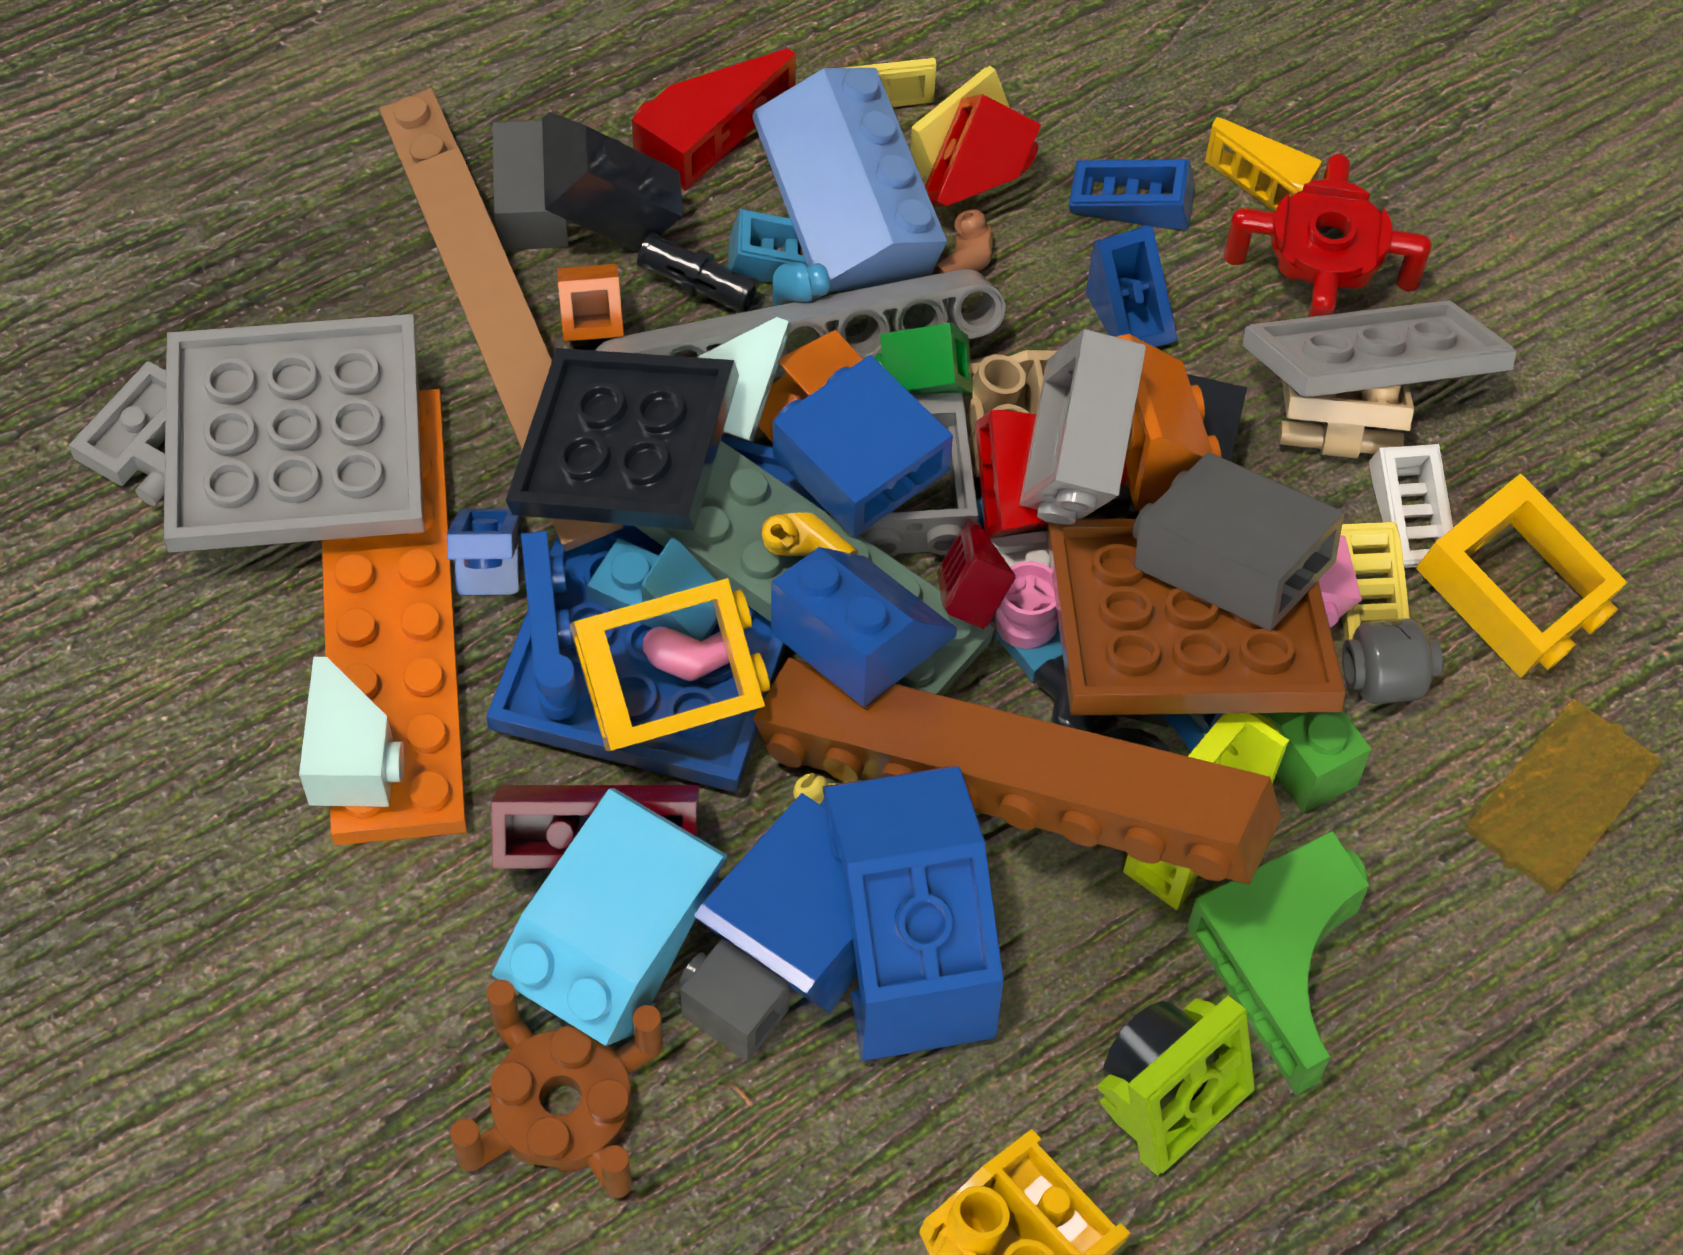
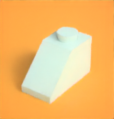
[698,317,792,442]
[299,656,405,807]

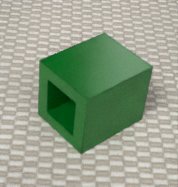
[875,323,973,396]

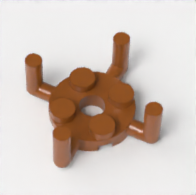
[450,980,663,1198]

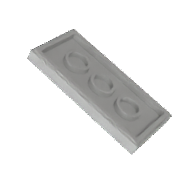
[1243,300,1517,398]

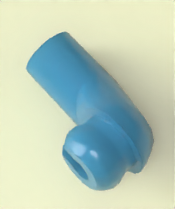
[772,262,830,306]

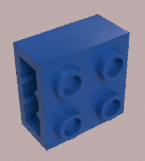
[773,355,953,538]

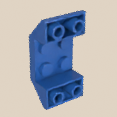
[822,766,1003,1061]

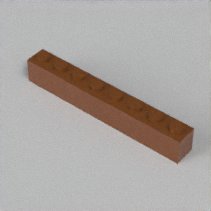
[753,658,1281,885]

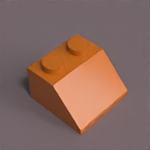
[1117,334,1222,511]

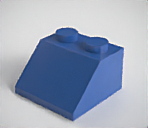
[771,547,957,707]

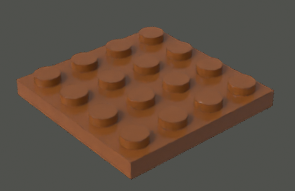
[1047,519,1345,715]

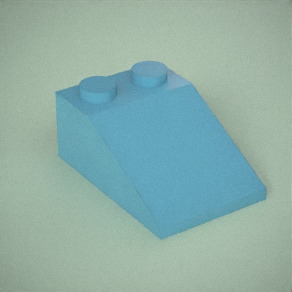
[491,788,728,1046]

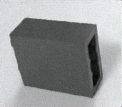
[1133,452,1345,631]

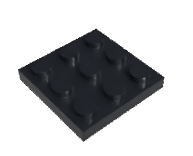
[505,348,739,530]

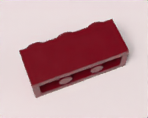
[491,785,700,868]

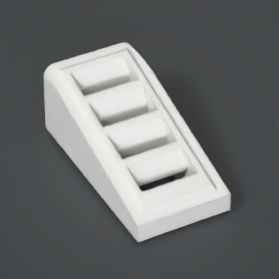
[1369,444,1453,568]

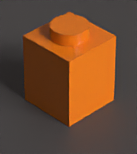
[557,264,624,341]

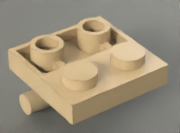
[1279,380,1414,459]

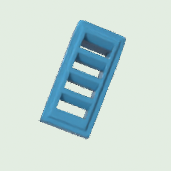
[727,209,808,282]

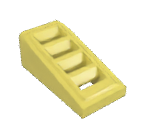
[1341,522,1410,640]

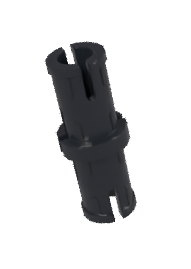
[637,232,759,313]

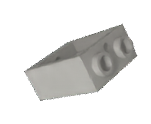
[1019,329,1146,525]
[859,392,978,557]

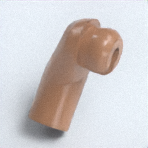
[932,209,993,275]

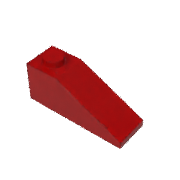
[631,48,796,191]

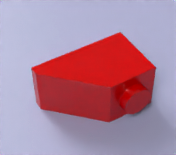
[925,94,1041,208]

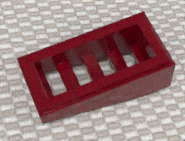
[937,519,1016,630]

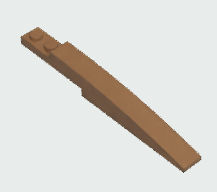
[379,88,623,552]

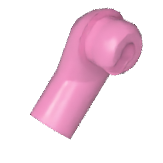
[642,626,730,681]

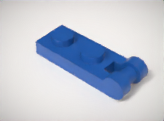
[521,531,578,720]

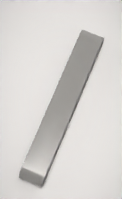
[595,269,1006,378]

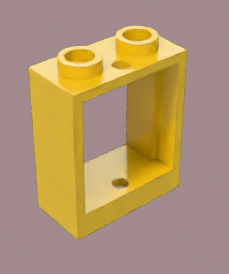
[1416,474,1628,678]
[570,578,770,751]

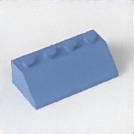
[752,68,947,292]

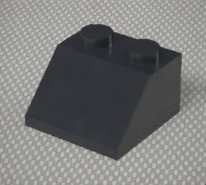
[542,112,683,253]

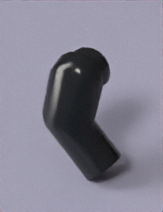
[1035,659,1095,732]

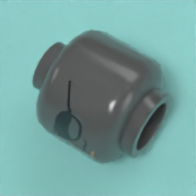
[1342,618,1443,704]

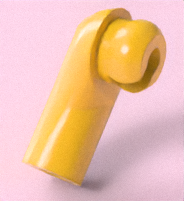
[761,512,858,556]

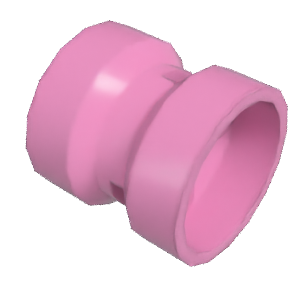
[995,561,1058,649]

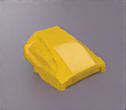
[919,1129,1131,1255]

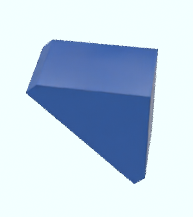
[1086,225,1178,347]

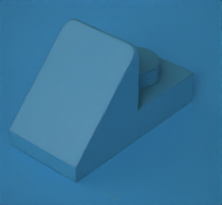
[587,538,718,641]

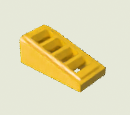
[1205,117,1322,212]

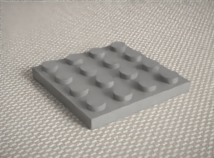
[164,314,425,553]

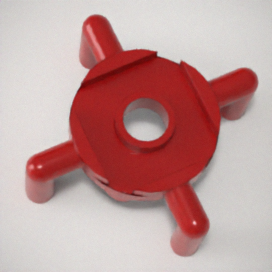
[1223,154,1432,317]

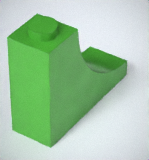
[1187,831,1370,1095]

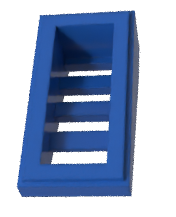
[1069,159,1195,229]

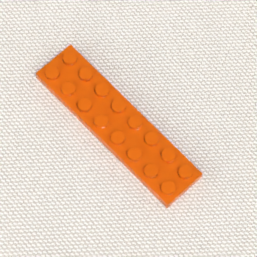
[322,389,467,846]

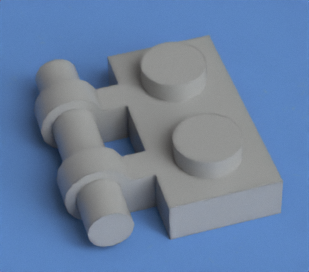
[69,361,166,506]

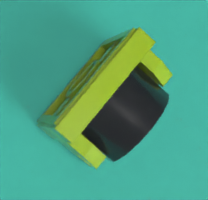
[1097,996,1255,1176]

